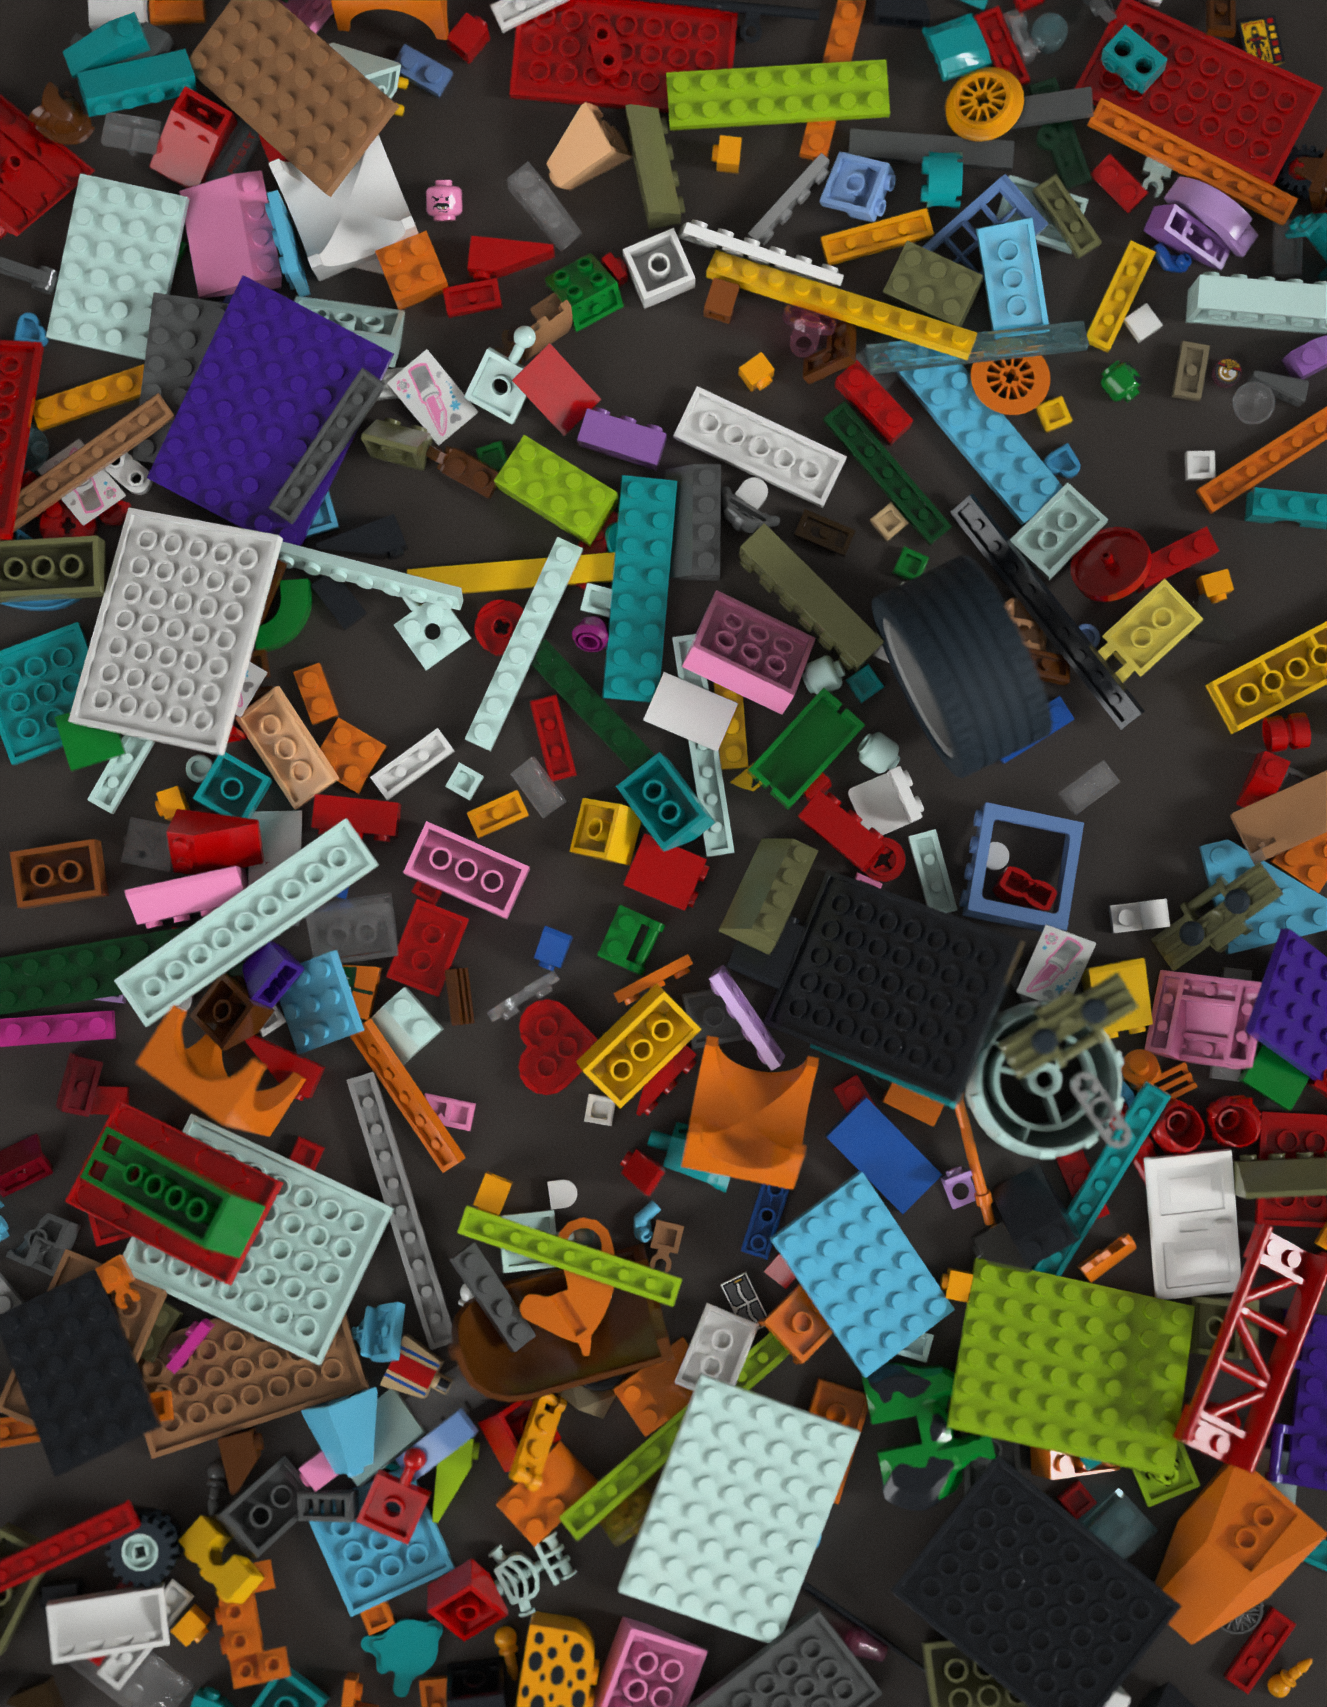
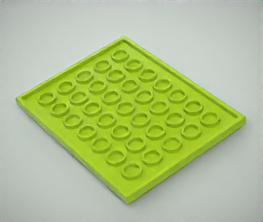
[947,1258,1195,1477]

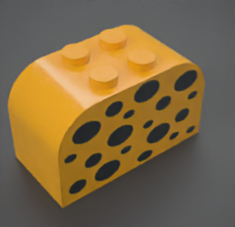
[517,1611,599,1707]

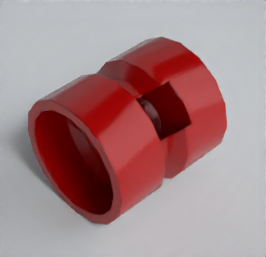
[1262,712,1311,753]

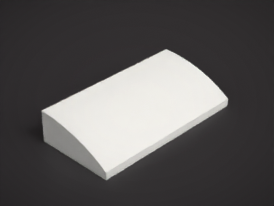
[46,1582,170,1664]

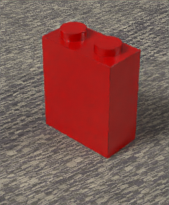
[623,833,709,911]

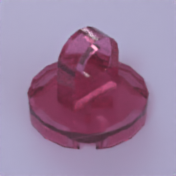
[782,305,838,357]

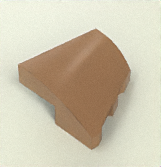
[513,300,573,361]

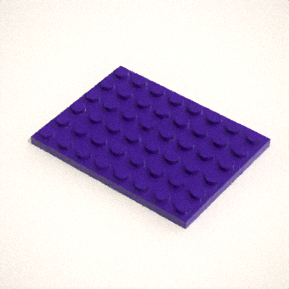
[147,275,394,546]

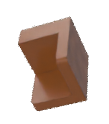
[703,278,739,324]

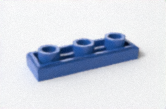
[740,1183,790,1260]

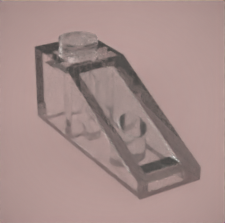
[507,162,582,251]

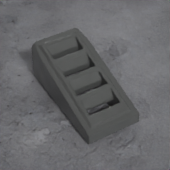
[1247,370,1309,407]
[297,1489,359,1523]

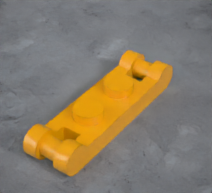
[509,1394,567,1492]

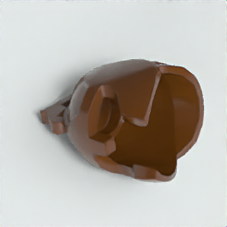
[28,82,95,145]

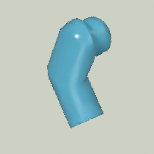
[633,1200,661,1243]

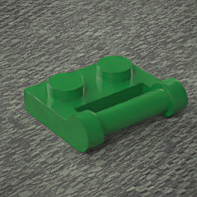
[597,905,666,976]

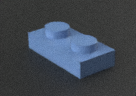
[395,44,453,98]

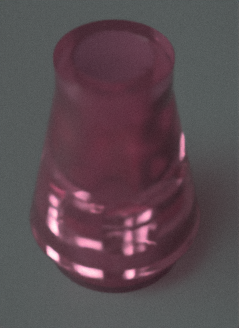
[844,1628,888,1663]

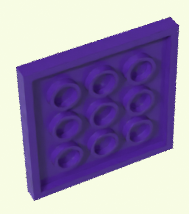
[1245,928,1327,1081]

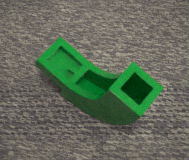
[255,579,312,652]

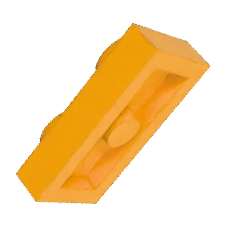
[467,790,529,839]

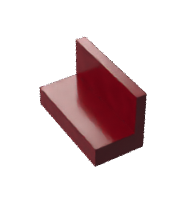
[55,1052,103,1117]
[0,1133,54,1198]

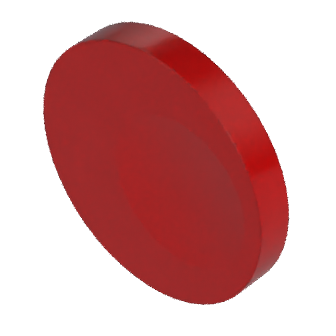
[1070,527,1152,602]

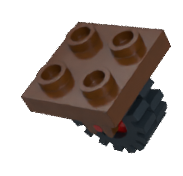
[1278,144,1327,213]

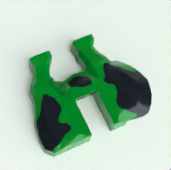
[861,1362,995,1511]

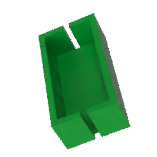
[747,688,865,810]

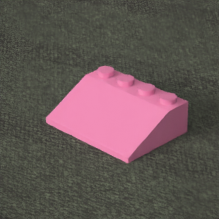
[179,170,282,299]
[682,590,816,715]
[593,1617,708,1707]

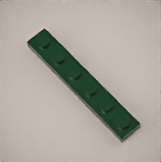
[823,401,952,546]
[531,639,655,772]

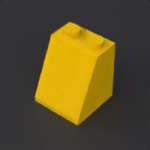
[1081,958,1153,1039]

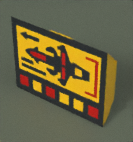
[1237,15,1285,65]

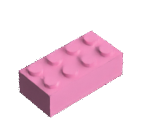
[403,821,530,920]

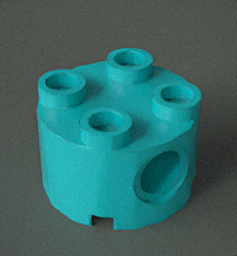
[921,151,963,208]

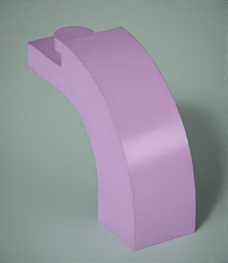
[1164,176,1258,257]

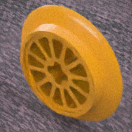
[945,67,1024,142]

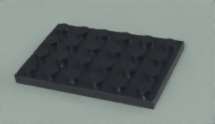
[0,1268,162,1477]

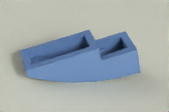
[395,1408,478,1482]

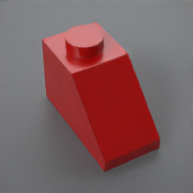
[1236,751,1291,808]

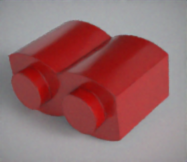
[992,867,1058,912]

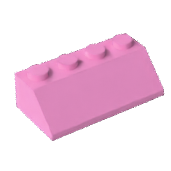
[125,866,248,929]

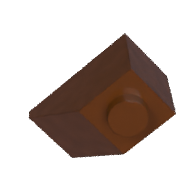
[217,1426,264,1495]

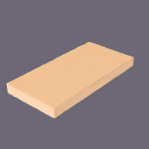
[234,686,340,810]

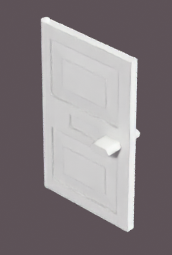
[1144,1148,1241,1300]

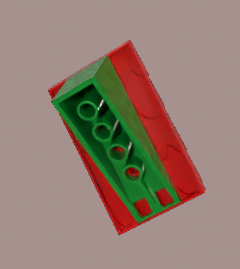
[65,1100,283,1285]

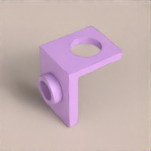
[940,1166,976,1209]

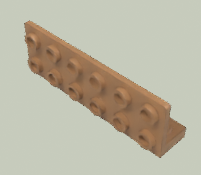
[1230,770,1327,865]

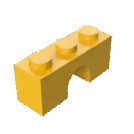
[179,1515,264,1604]

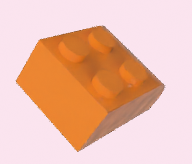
[496,1440,598,1547]

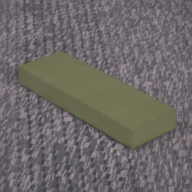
[1032,174,1102,260]

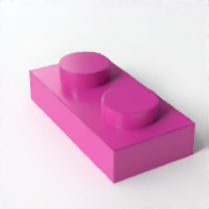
[166,1318,215,1374]

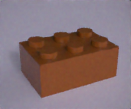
[10,839,109,909]

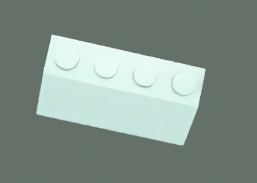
[294,296,405,368]

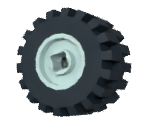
[105,1508,183,1588]

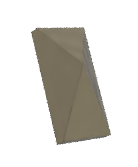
[556,1385,616,1419]

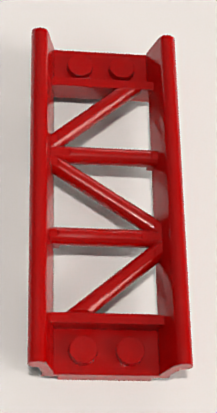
[1173,1223,1327,1474]

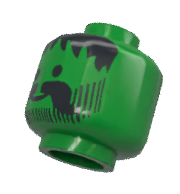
[1101,360,1142,403]

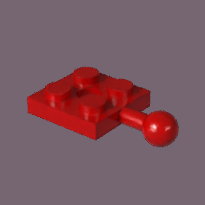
[356,1447,431,1545]

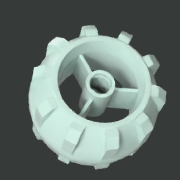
[964,1001,1124,1159]

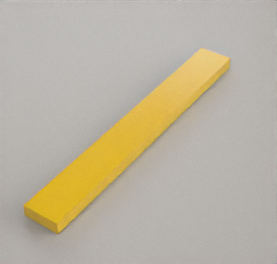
[407,552,615,594]

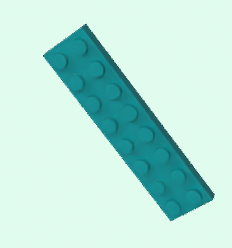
[602,475,677,703]

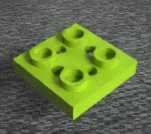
[1131,1441,1200,1507]

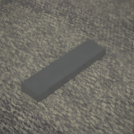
[981,86,1094,129]

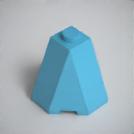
[301,1387,378,1477]

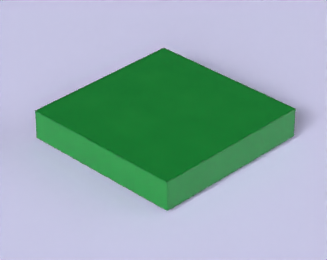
[54,712,126,771]

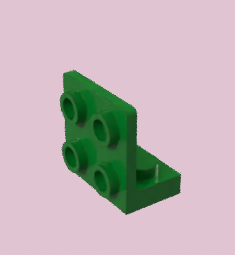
[545,253,623,332]

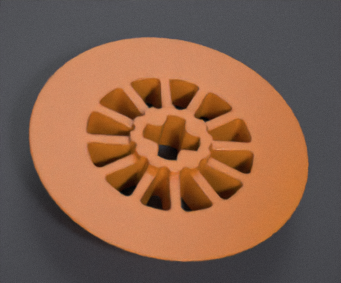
[971,339,1050,415]

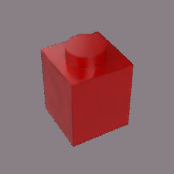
[447,12,490,64]

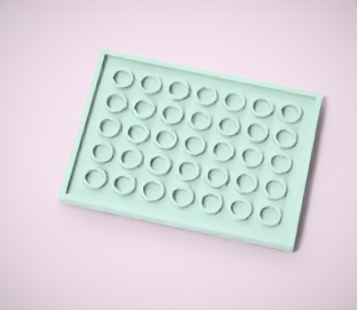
[123,1114,395,1365]
[618,1373,860,1643]

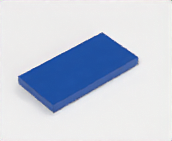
[825,1096,942,1214]

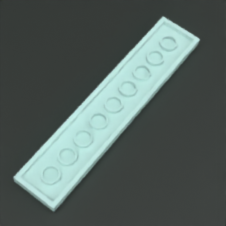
[114,819,379,1027]

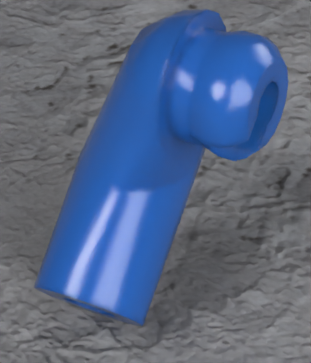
[1151,242,1192,273]

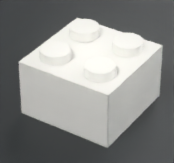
[623,228,696,309]

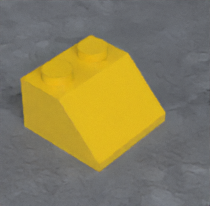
[569,798,641,866]

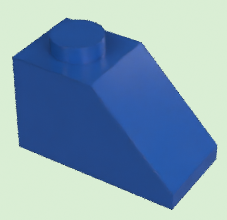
[534,926,573,971]

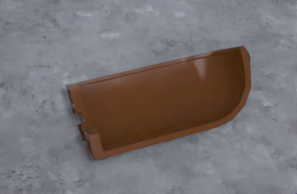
[448,1243,674,1402]

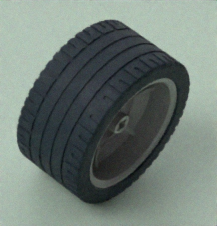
[872,555,1052,778]

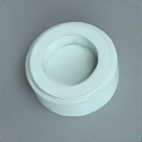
[186,755,213,783]

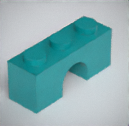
[1245,487,1327,529]

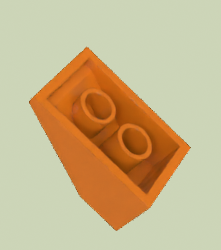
[613,1336,694,1437]

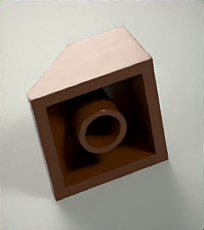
[190,973,275,1051]

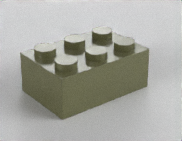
[883,240,984,327]

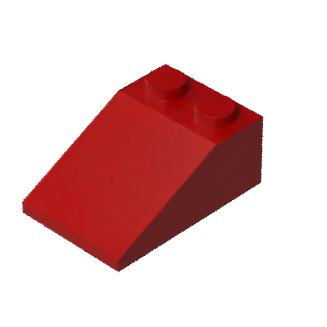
[166,809,264,875]

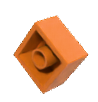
[375,231,449,310]

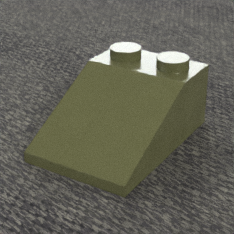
[361,418,433,471]

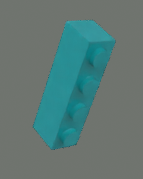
[77,49,196,117]

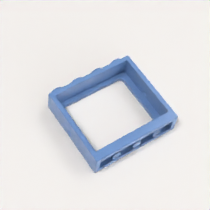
[960,802,1084,932]

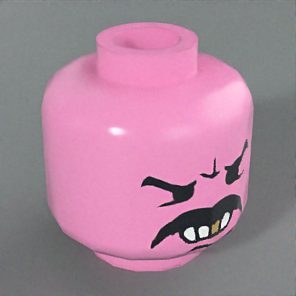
[426,180,462,221]

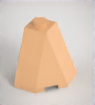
[546,102,633,190]

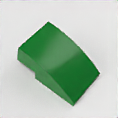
[1237,1041,1310,1111]

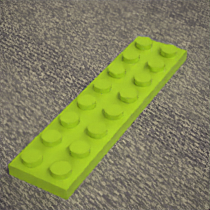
[666,59,890,130]

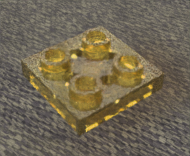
[599,1484,652,1547]

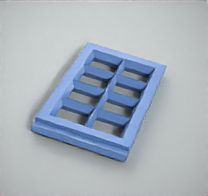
[923,174,1048,283]

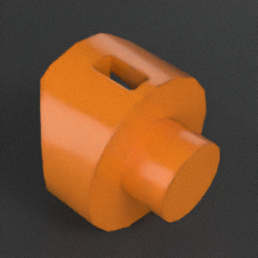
[1121,1049,1161,1091]

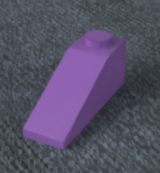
[1143,204,1230,270]

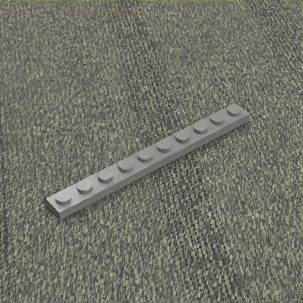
[347,1071,453,1350]

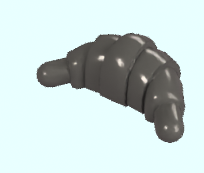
[721,486,780,534]

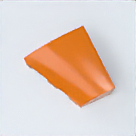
[1077,1233,1137,1283]

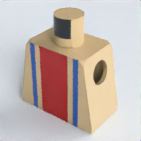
[380,1334,453,1399]

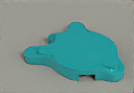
[361,1617,443,1697]

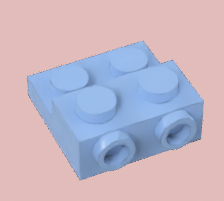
[819,151,896,223]

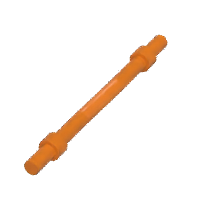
[955,1091,996,1225]

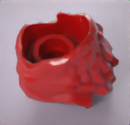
[1206,1095,1262,1147]
[1150,1098,1205,1155]

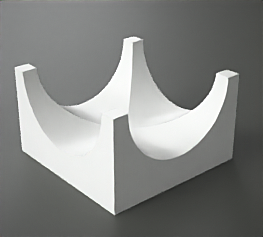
[269,135,418,281]

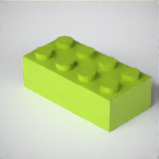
[494,435,619,546]

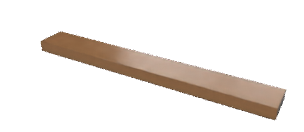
[0,393,176,541]

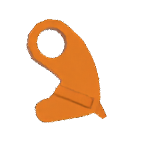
[520,1217,615,1356]

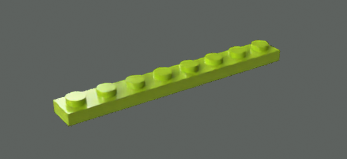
[457,1205,683,1307]

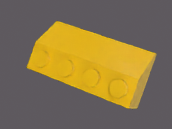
[576,983,702,1109]

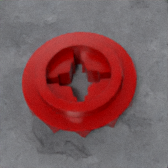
[865,837,906,882]

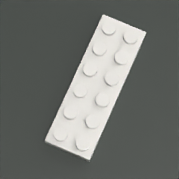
[673,386,847,508]

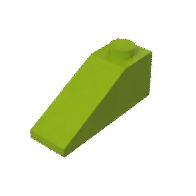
[432,1435,480,1523]

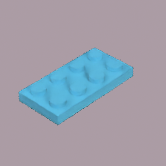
[976,217,1049,340]

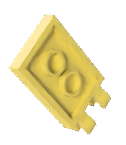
[1098,579,1203,683]

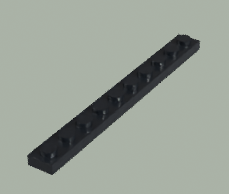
[950,494,1145,730]

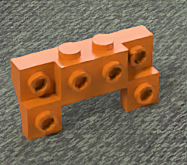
[215,1559,291,1689]

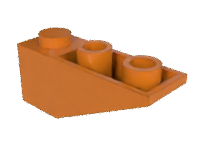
[1030,1446,1120,1480]

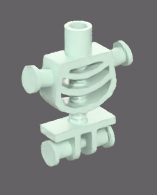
[487,1531,577,1617]

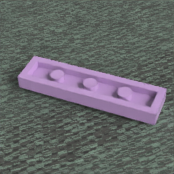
[709,965,785,1071]

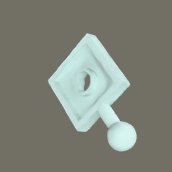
[464,326,536,424]
[394,595,472,670]
[498,1210,594,1273]

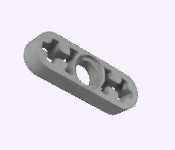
[1070,1072,1131,1148]

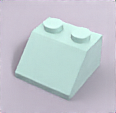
[371,987,444,1065]

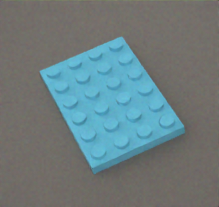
[769,1171,955,1378]

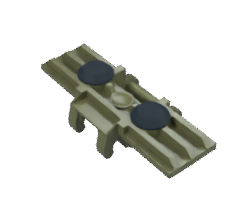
[1151,862,1283,971]
[997,972,1139,1080]

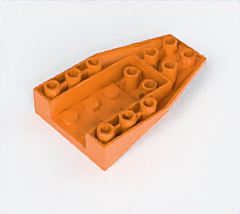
[1155,1463,1327,1645]

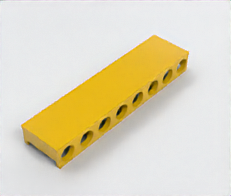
[1205,621,1327,734]

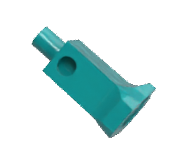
[647,1122,730,1193]

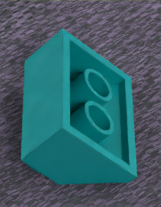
[616,752,716,852]

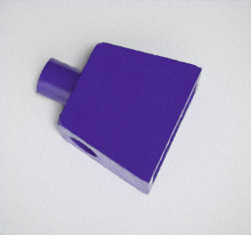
[242,941,305,1008]

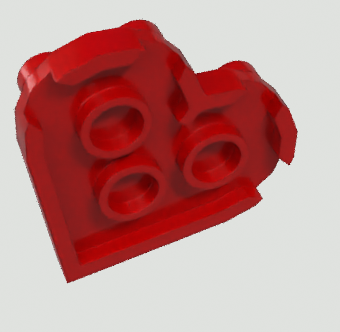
[518,999,599,1095]

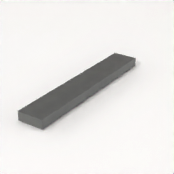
[848,129,1015,171]
[269,368,387,524]

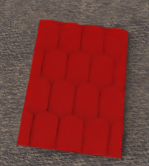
[0,95,95,237]

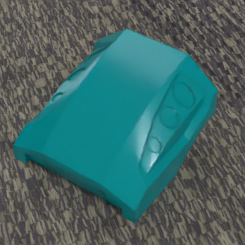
[922,14,993,82]

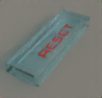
[205,118,261,182]

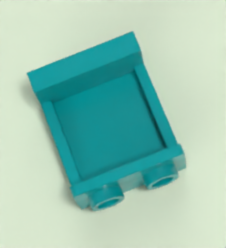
[1284,212,1327,281]

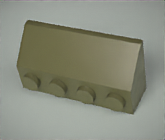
[625,104,685,230]
[719,838,818,955]
[1233,1151,1327,1199]

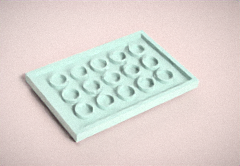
[46,173,190,360]

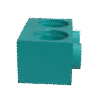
[1101,24,1168,94]

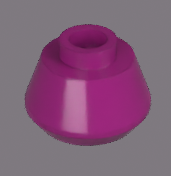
[572,616,609,652]

